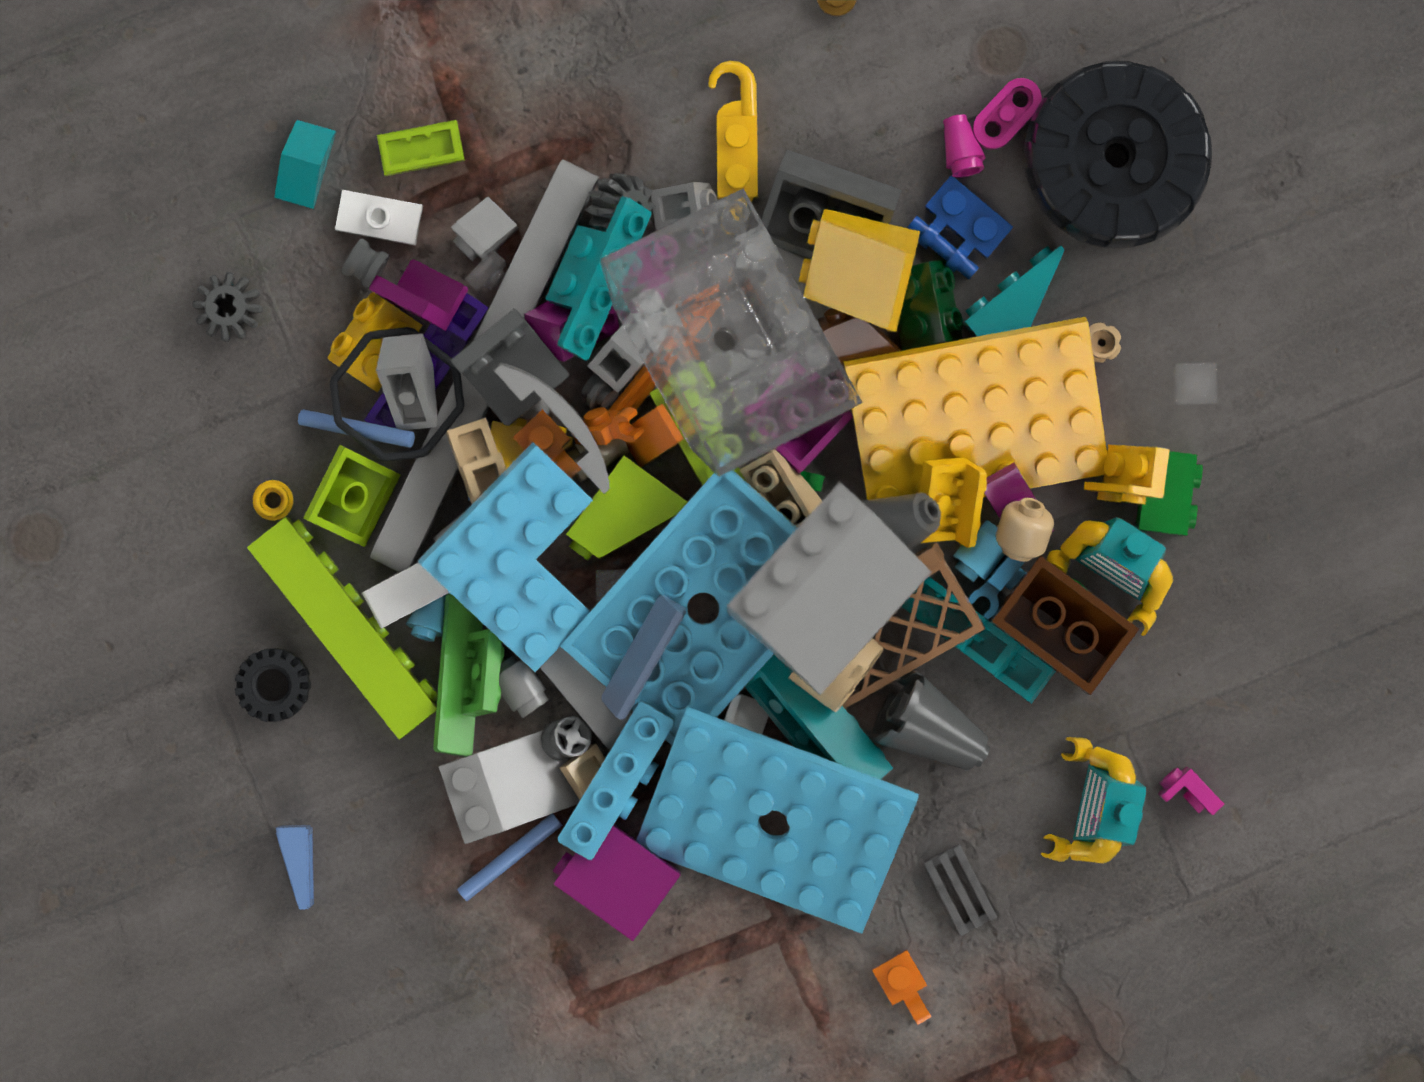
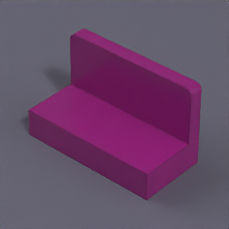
[369,259,468,331]

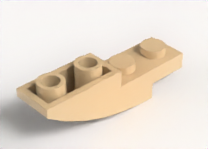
[446,418,506,504]
[740,449,822,528]

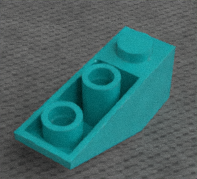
[963,246,1065,337]

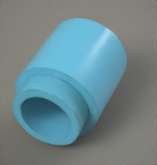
[953,520,1005,582]

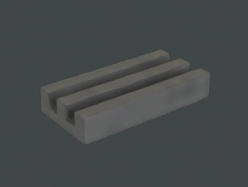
[923,844,997,936]

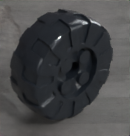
[1024,60,1212,249]

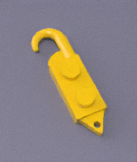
[708,60,758,224]

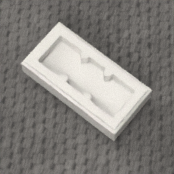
[335,190,423,246]

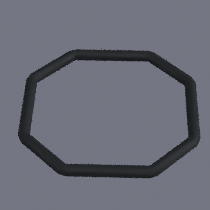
[330,327,464,462]

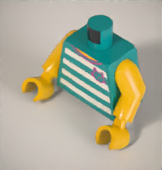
[1046,517,1173,636]
[1041,737,1146,863]

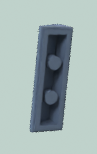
[601,595,687,720]

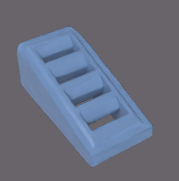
[276,825,314,909]

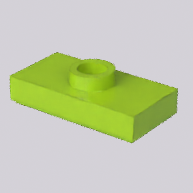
[377,120,465,177]

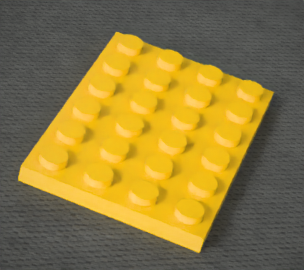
[843,317,1107,500]

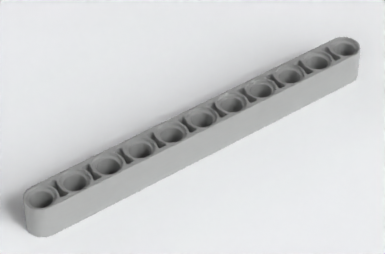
[370,159,599,572]

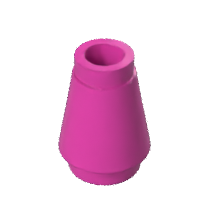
[943,114,986,178]

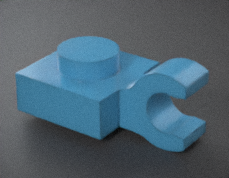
[968,556,1026,619]

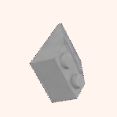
[439,730,580,844]

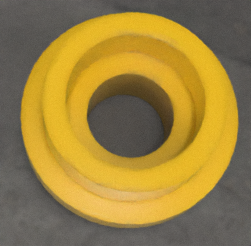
[253,480,294,521]

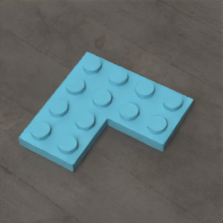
[418,442,593,672]

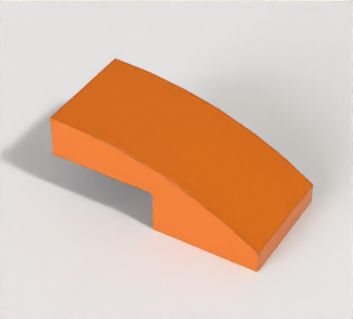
[625,404,684,468]

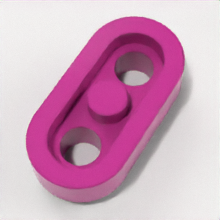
[972,78,1042,150]

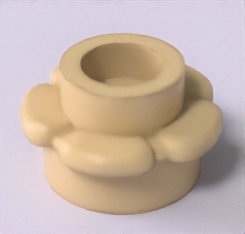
[1089,322,1121,363]

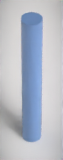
[298,409,415,448]
[457,813,562,901]

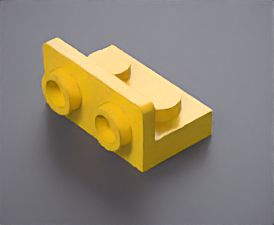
[1084,444,1170,505]

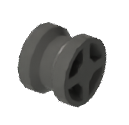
[341,238,390,289]
[541,716,591,761]

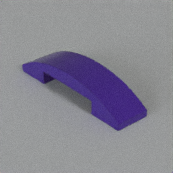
[364,293,489,431]

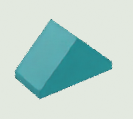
[274,120,336,209]

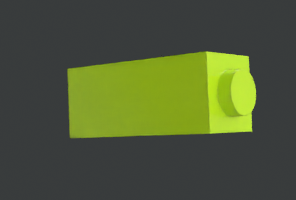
[566,456,688,560]

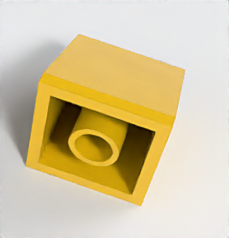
[798,209,920,332]

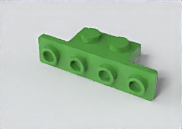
[433,593,504,757]

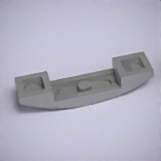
[493,362,610,494]

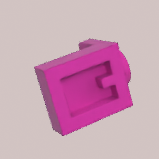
[1158,766,1225,815]

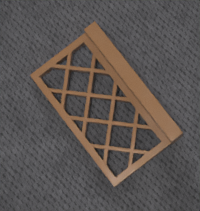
[843,542,985,709]

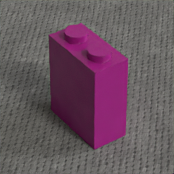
[552,824,681,941]

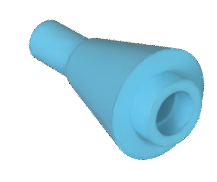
[406,595,445,642]

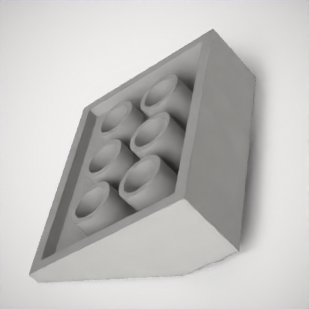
[727,482,931,695]

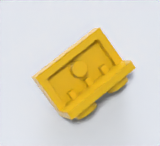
[327,292,423,393]
[919,458,987,548]

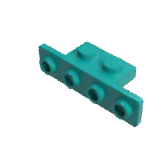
[545,196,651,360]

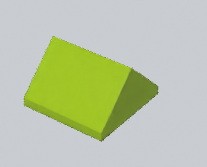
[303,445,401,547]

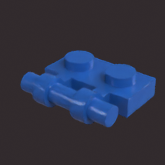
[907,175,1013,280]

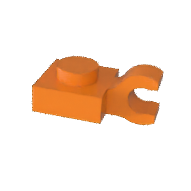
[572,407,645,445]
[513,409,581,479]
[872,950,931,1025]

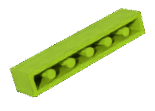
[247,517,438,740]

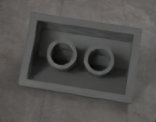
[755,150,902,259]

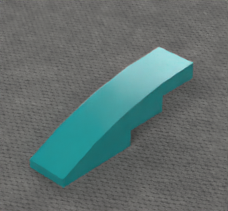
[901,577,1056,704]

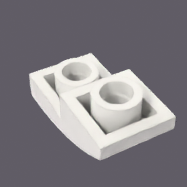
[362,563,450,628]

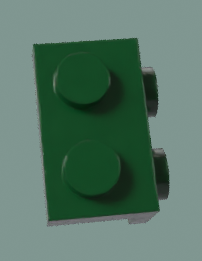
[897,261,963,351]

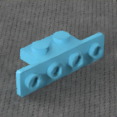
[558,701,674,860]

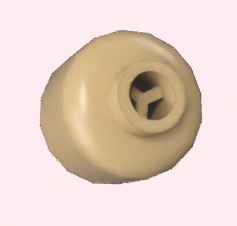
[995,498,1054,562]

